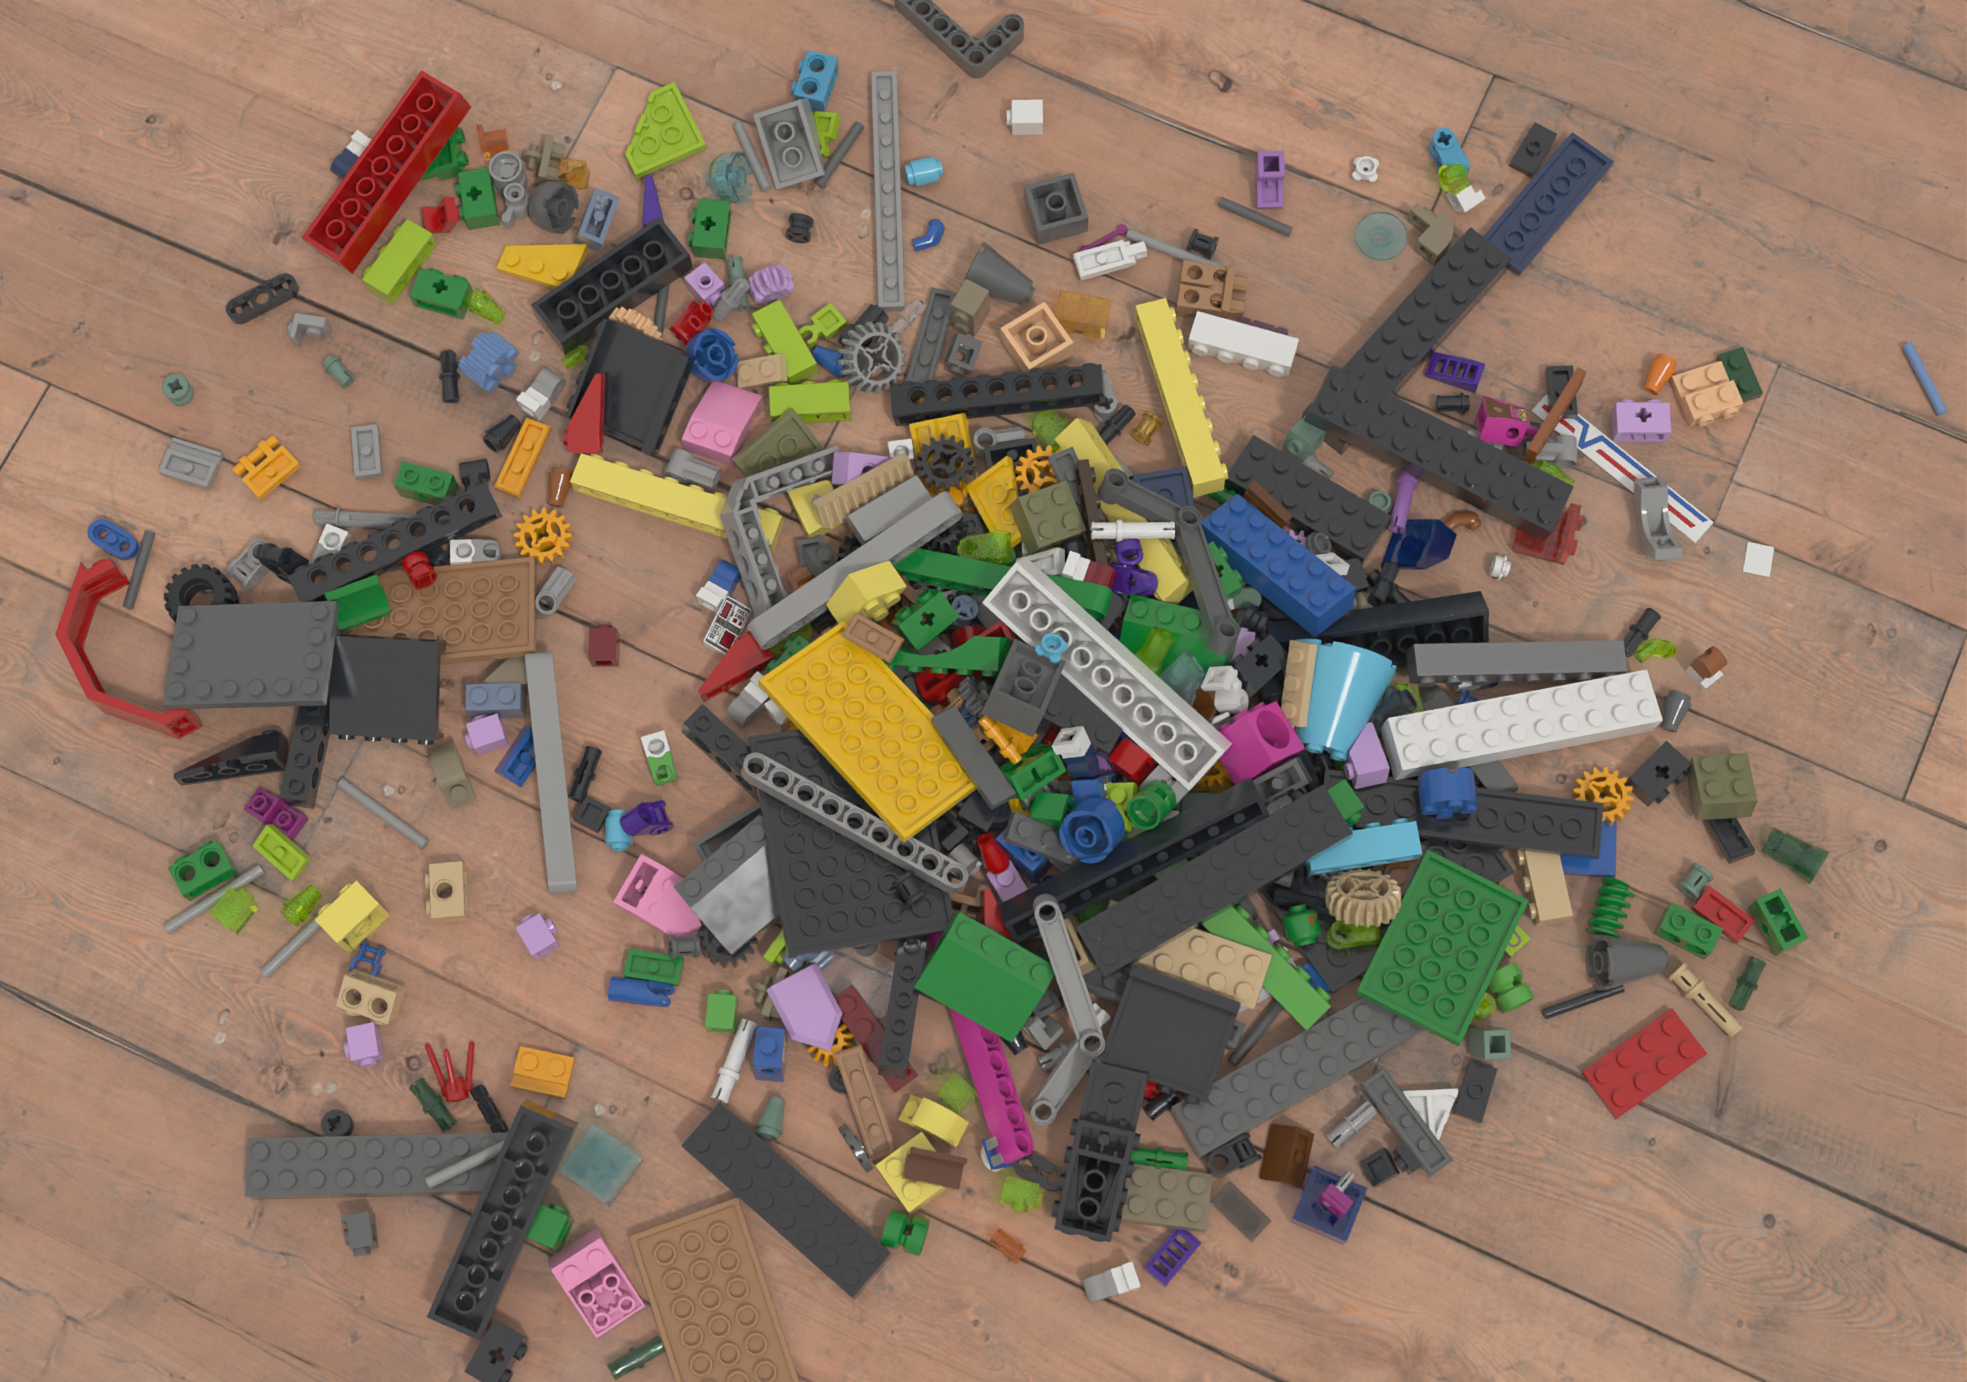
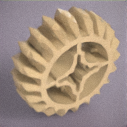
[1325,868,1402,928]

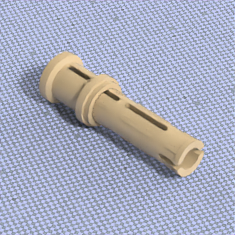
[1667,961,1743,1038]

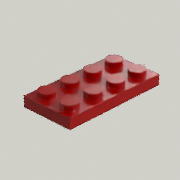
[1581,1008,1707,1120]

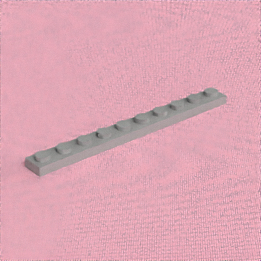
[871,71,905,311]

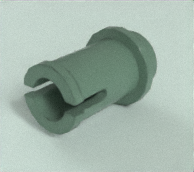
[322,355,355,389]

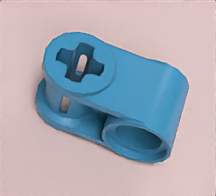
[1429,128,1470,181]

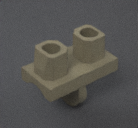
[521,134,566,186]
[751,967,791,1021]

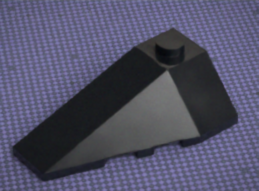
[174,730,289,786]

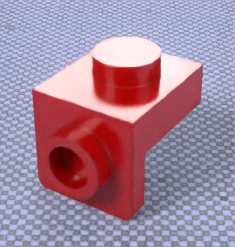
[421,197,460,233]

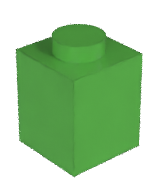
[705,990,739,1034]

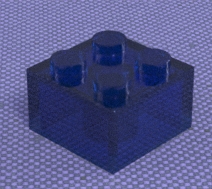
[1290,1165,1368,1245]

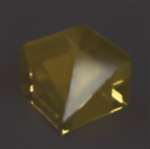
[558,158,590,190]

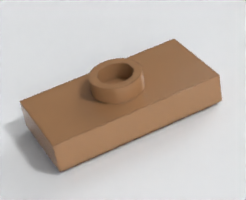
[842,612,904,664]

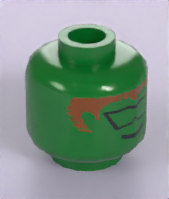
[1281,904,1321,947]

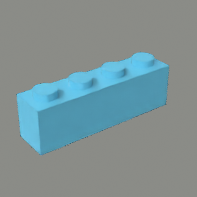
[1306,818,1422,876]

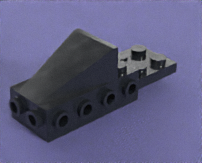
[1051,1059,1149,1242]

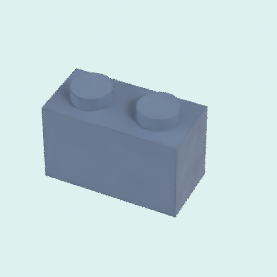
[574,187,620,252]
[466,683,526,719]

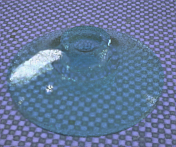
[1355,212,1408,261]

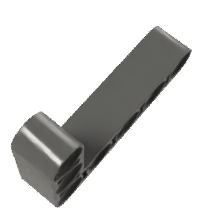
[895,0,1024,79]

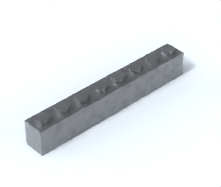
[1406,640,1628,687]

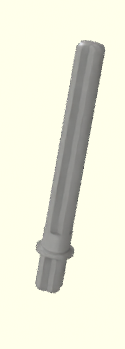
[313,508,450,531]

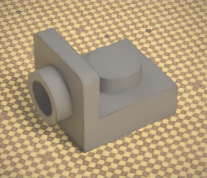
[288,313,332,347]
[1022,1015,1064,1050]

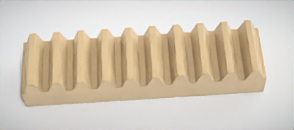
[812,453,914,529]

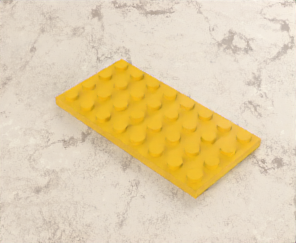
[758,621,976,843]

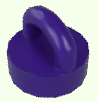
[1114,539,1143,566]

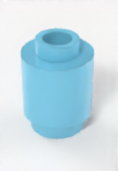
[904,156,944,187]
[605,810,633,852]

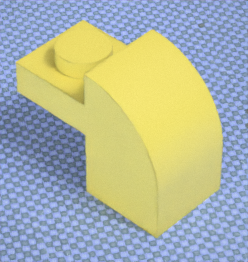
[898,1095,969,1148]

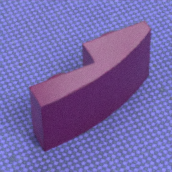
[243,787,308,841]

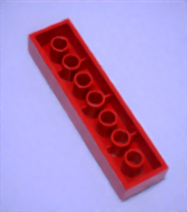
[302,70,472,274]

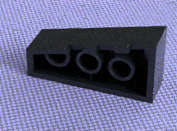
[1040,674,1123,760]

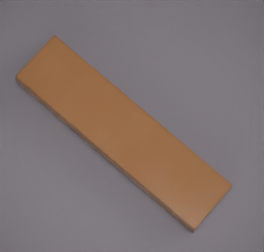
[834,1044,896,1162]

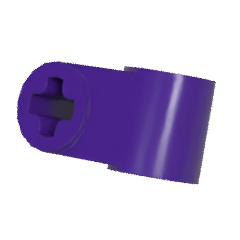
[1110,563,1158,595]
[620,800,674,836]

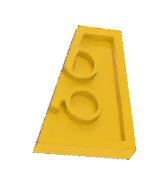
[496,244,589,289]
[965,456,1023,553]

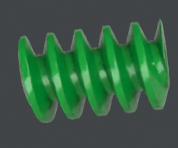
[1585,877,1635,937]

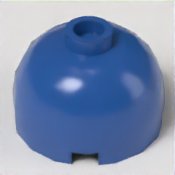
[685,329,739,382]

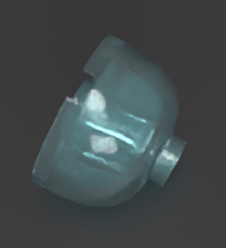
[706,151,753,204]

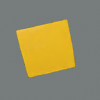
[909,413,975,473]

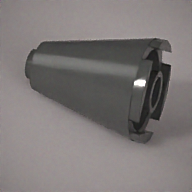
[960,242,1036,305]
[1586,934,1669,991]

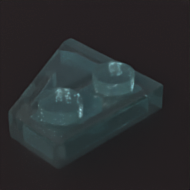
[1158,652,1205,706]

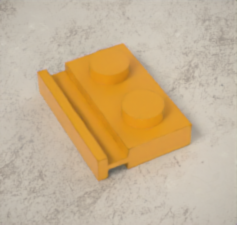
[510,1046,576,1099]

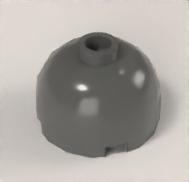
[529,181,579,234]

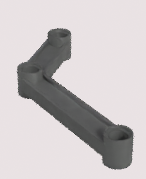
[1097,468,1240,654]

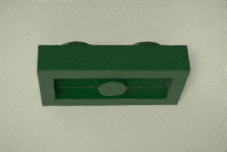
[1716,347,1763,403]

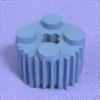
[458,332,519,393]

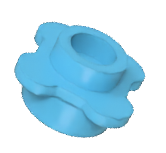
[1035,633,1068,663]

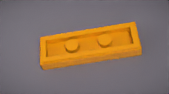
[494,417,552,499]

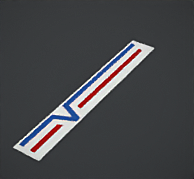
[1531,394,1714,543]

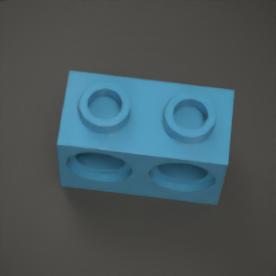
[791,50,839,112]

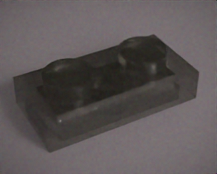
[1210,1181,1271,1243]

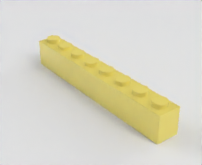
[1135,298,1228,497]
[1055,418,1193,605]
[570,453,784,553]

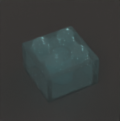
[559,1124,644,1207]

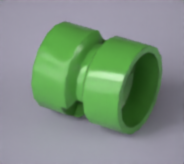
[1488,962,1535,1014]

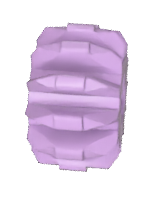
[749,264,794,304]

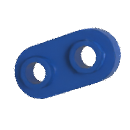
[87,519,139,561]

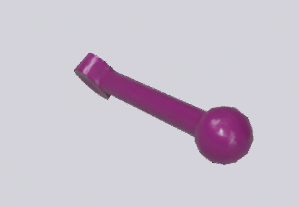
[1080,224,1127,252]

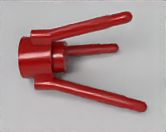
[425,1041,475,1103]

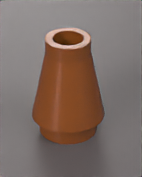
[547,467,573,508]

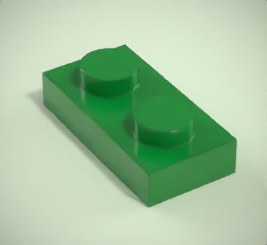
[623,949,685,986]

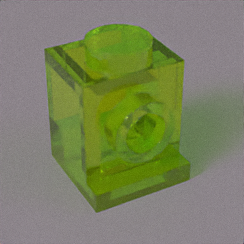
[999,1176,1044,1212]

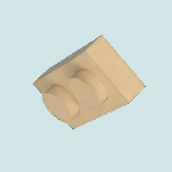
[737,354,788,389]

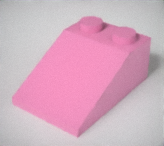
[682,381,763,467]

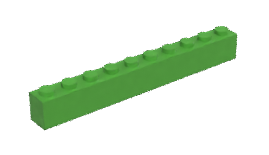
[1121,823,1332,1030]

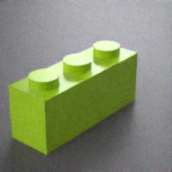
[362,219,437,305]
[751,299,818,385]
[769,379,851,424]

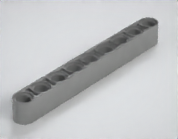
[747,491,963,650]
[525,651,577,895]
[741,753,968,893]

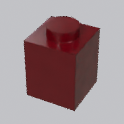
[588,624,620,667]

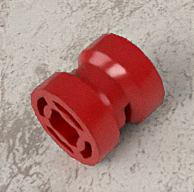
[401,551,437,589]

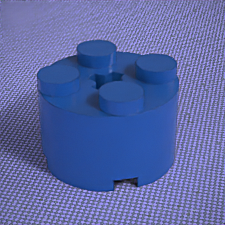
[1418,767,1477,819]
[1059,798,1125,863]

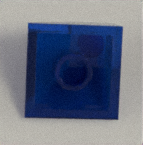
[1380,519,1457,570]

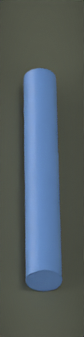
[1902,342,1948,416]

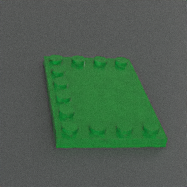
[1355,850,1529,1046]

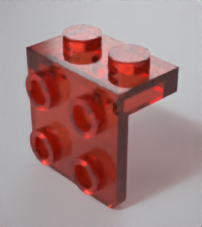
[1512,503,1584,565]

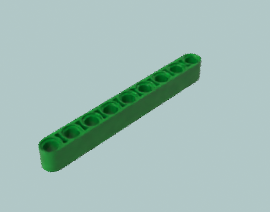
[893,548,1113,620]

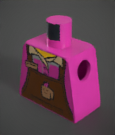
[1476,395,1540,447]

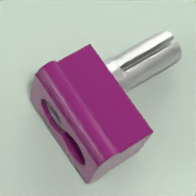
[1318,1171,1355,1219]

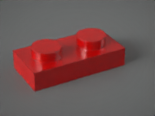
[1691,886,1755,944]

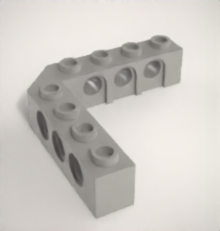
[720,445,840,617]

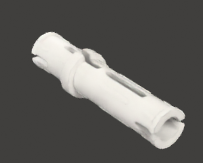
[1091,520,1175,541]
[710,1019,758,1104]

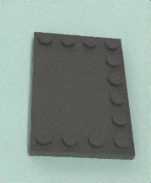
[163,601,339,710]

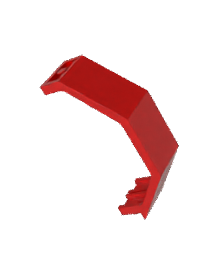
[55,558,203,739]

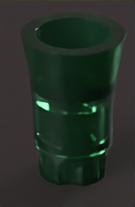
[1761,828,1829,885]

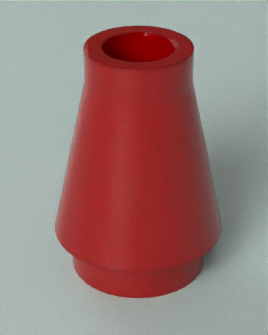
[977,833,1010,874]

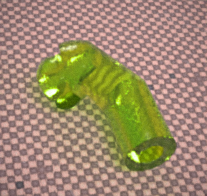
[561,345,590,370]
[1634,638,1677,663]

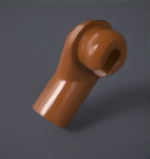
[1439,511,1481,536]

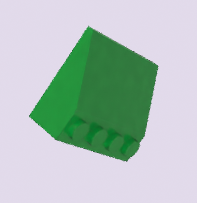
[1120,594,1241,685]
[914,912,1055,1043]

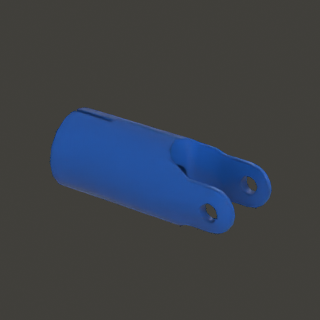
[608,976,674,1007]

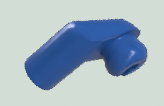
[912,219,944,252]

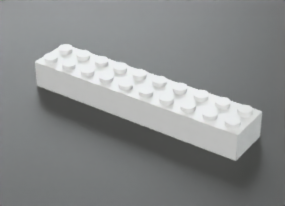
[982,557,1232,791]
[1380,670,1663,780]

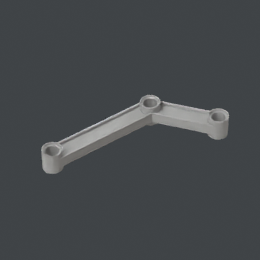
[1029,894,1105,1125]

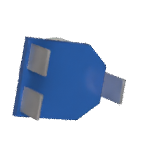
[981,1136,1014,1172]

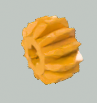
[807,1023,854,1067]

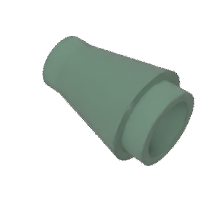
[755,1096,786,1141]

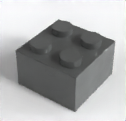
[1024,172,1089,245]

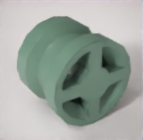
[162,374,194,406]

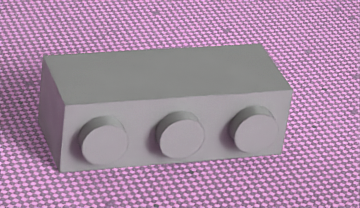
[848,475,932,546]

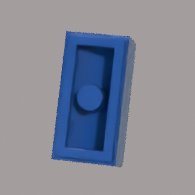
[495,727,536,787]

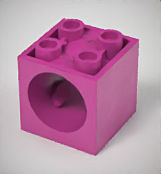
[1217,701,1305,785]

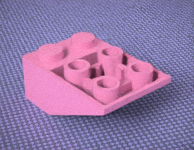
[613,854,702,937]
[548,1227,645,1338]

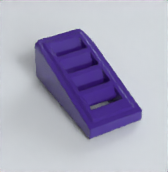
[642,175,664,228]
[1425,352,1485,393]
[1143,1229,1201,1288]

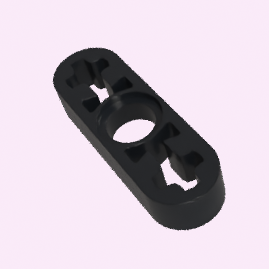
[226,273,299,324]

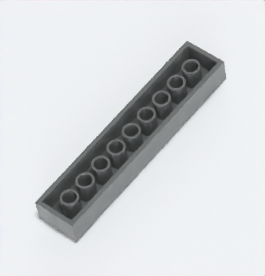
[1170,998,1426,1161]
[245,1133,508,1200]

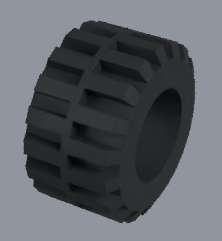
[164,564,240,623]

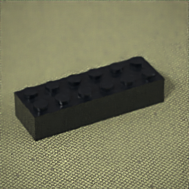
[531,217,693,356]
[1224,435,1392,567]

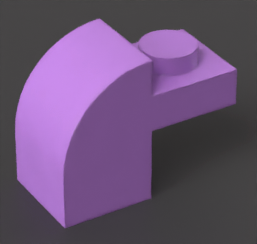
[1255,151,1285,210]

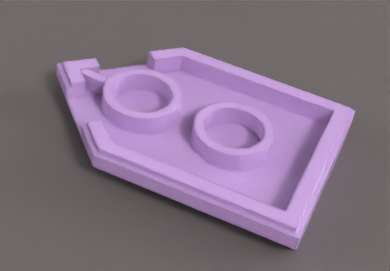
[767,964,843,1052]

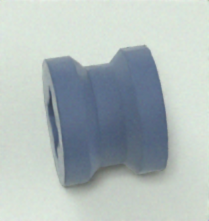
[951,595,978,628]

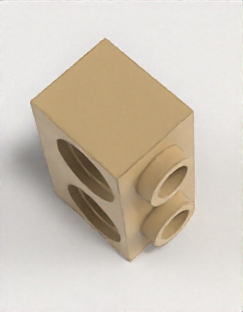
[336,969,406,1025]

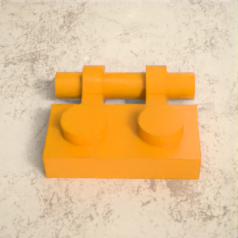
[232,435,301,501]
[978,716,1038,765]

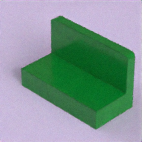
[325,574,391,632]

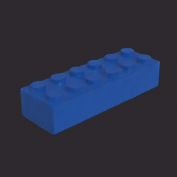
[1201,494,1356,637]

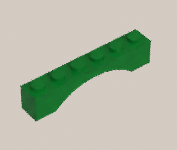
[882,636,1011,677]

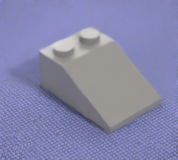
[753,98,825,190]

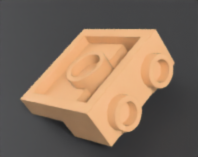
[1670,361,1744,427]

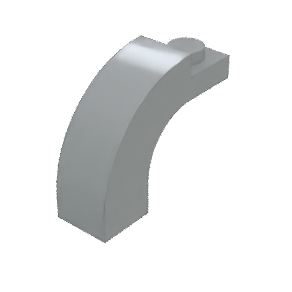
[1634,476,1682,562]

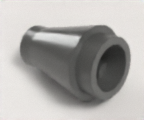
[1660,690,1692,733]

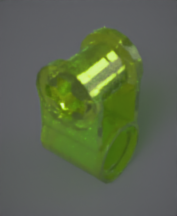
[958,531,1012,563]
[1326,920,1383,950]

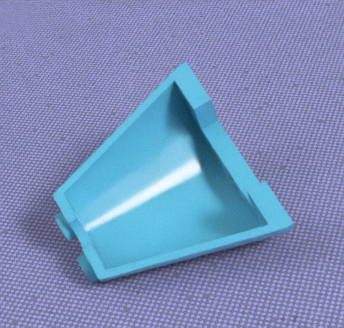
[1296,639,1397,762]

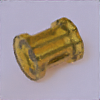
[1130,410,1164,446]

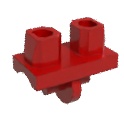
[669,300,714,346]

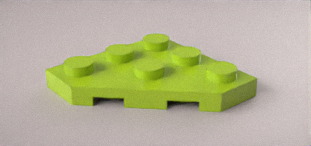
[625,82,707,179]

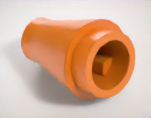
[1643,354,1677,395]

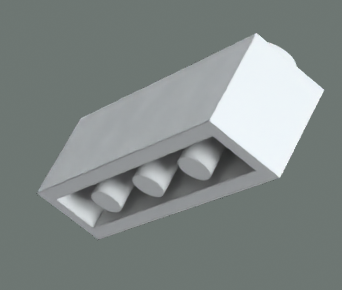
[1187,311,1299,377]

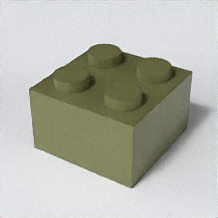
[1009,481,1087,555]
[1686,753,1758,820]

